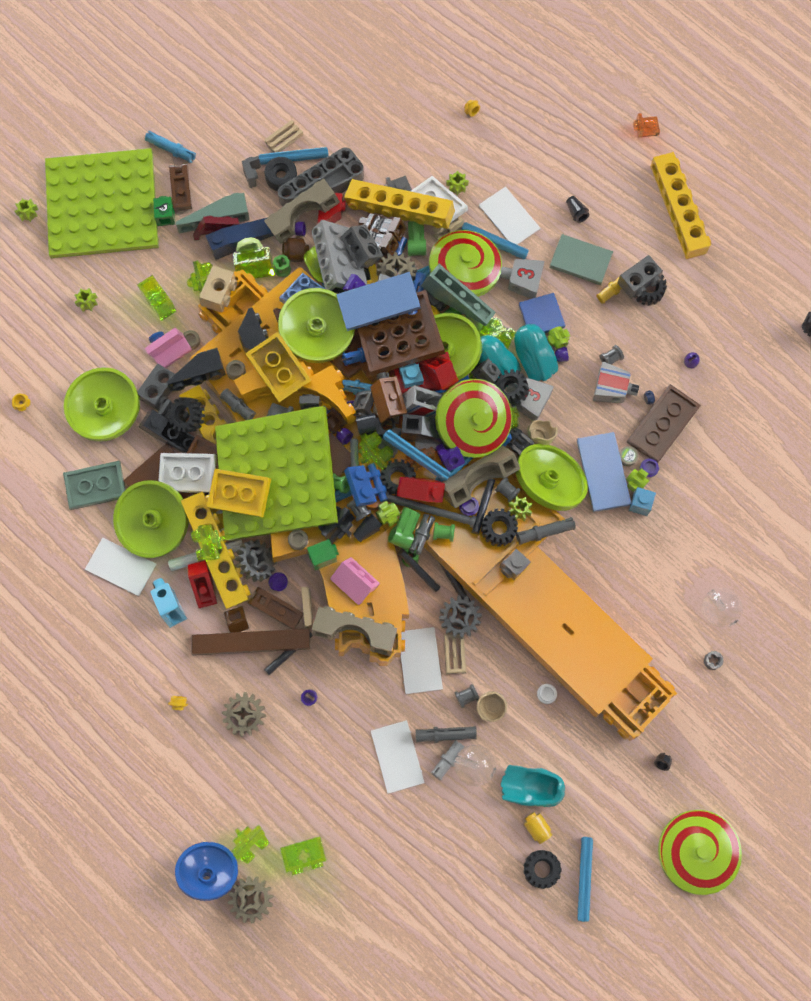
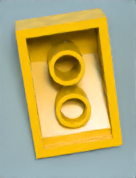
[245,332,311,402]

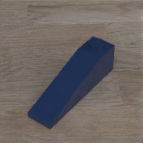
[206,217,274,260]

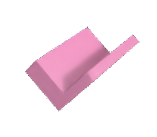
[145,328,192,368]
[331,557,380,605]

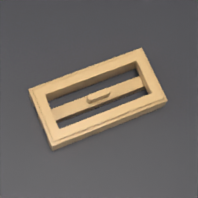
[265,120,303,153]
[301,587,313,629]
[444,634,466,674]

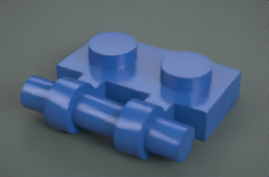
[344,463,388,507]

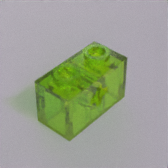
[233,247,275,279]
[137,275,176,321]
[280,836,328,875]

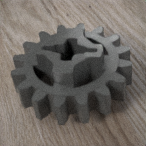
[235,539,277,582]
[439,595,482,639]

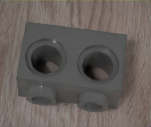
[341,225,383,268]
[617,255,663,299]
[137,363,175,410]

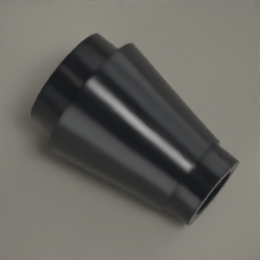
[566,196,590,223]
[353,514,382,542]

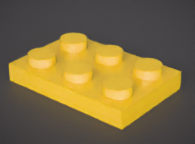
[207,469,271,517]

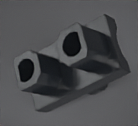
[507,424,534,455]
[318,506,355,544]

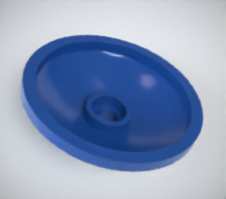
[175,842,238,901]

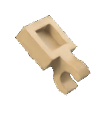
[432,216,464,240]

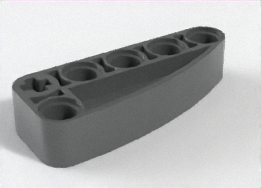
[278,147,364,206]

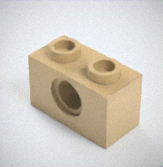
[199,265,237,313]

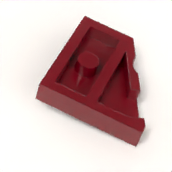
[193,215,239,241]

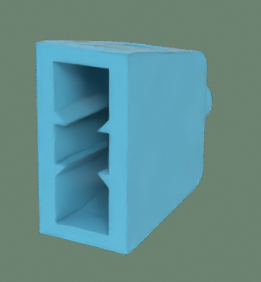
[150,578,187,628]

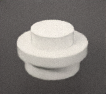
[537,684,557,704]

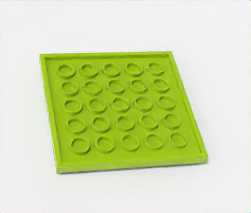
[45,148,159,259]
[215,406,338,541]

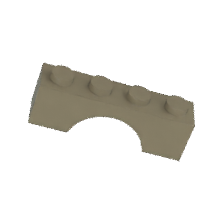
[264,178,340,244]
[443,446,520,508]
[312,606,397,656]

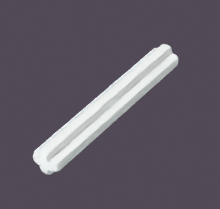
[168,539,243,571]

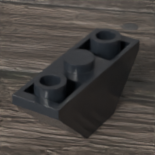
[238,307,269,353]

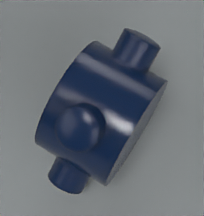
[644,390,655,405]

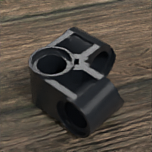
[356,414,396,443]

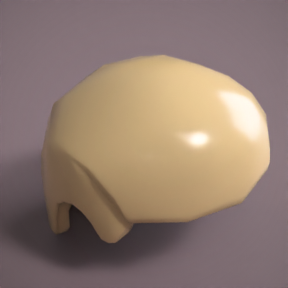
[528,420,558,445]
[476,691,507,722]

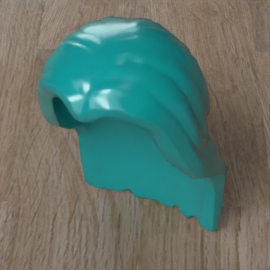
[514,324,559,381]
[477,335,521,390]
[500,765,566,807]

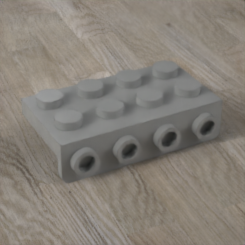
[312,220,368,291]

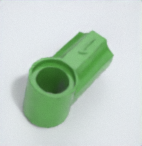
[408,221,426,256]
[388,507,420,550]

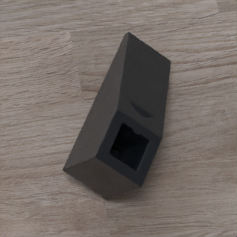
[167,348,226,391]
[138,410,195,453]
[401,414,444,444]

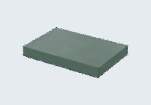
[549,234,613,285]
[63,461,126,510]

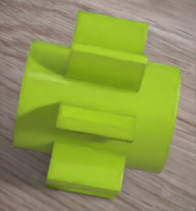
[446,171,469,195]
[14,198,38,222]
[74,288,98,312]
[547,326,571,349]
[626,468,650,492]
[508,496,532,521]
[376,501,400,527]

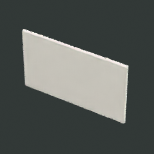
[479,186,541,245]
[85,538,157,596]
[401,627,443,694]
[371,720,424,794]

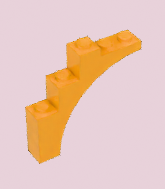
[234,362,356,425]

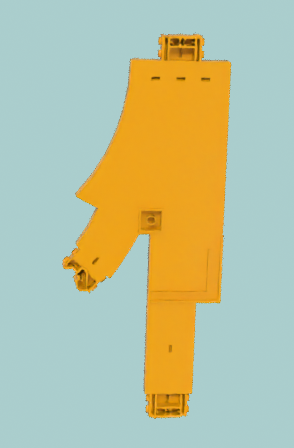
[190,267,677,741]

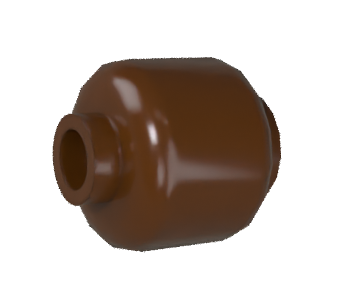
[282,238,309,262]

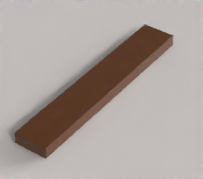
[192,628,310,656]

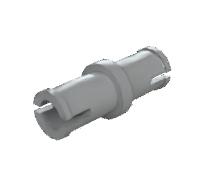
[431,740,465,780]

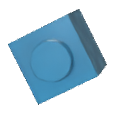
[629,487,656,516]

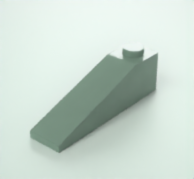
[176,193,250,234]
[421,264,496,326]

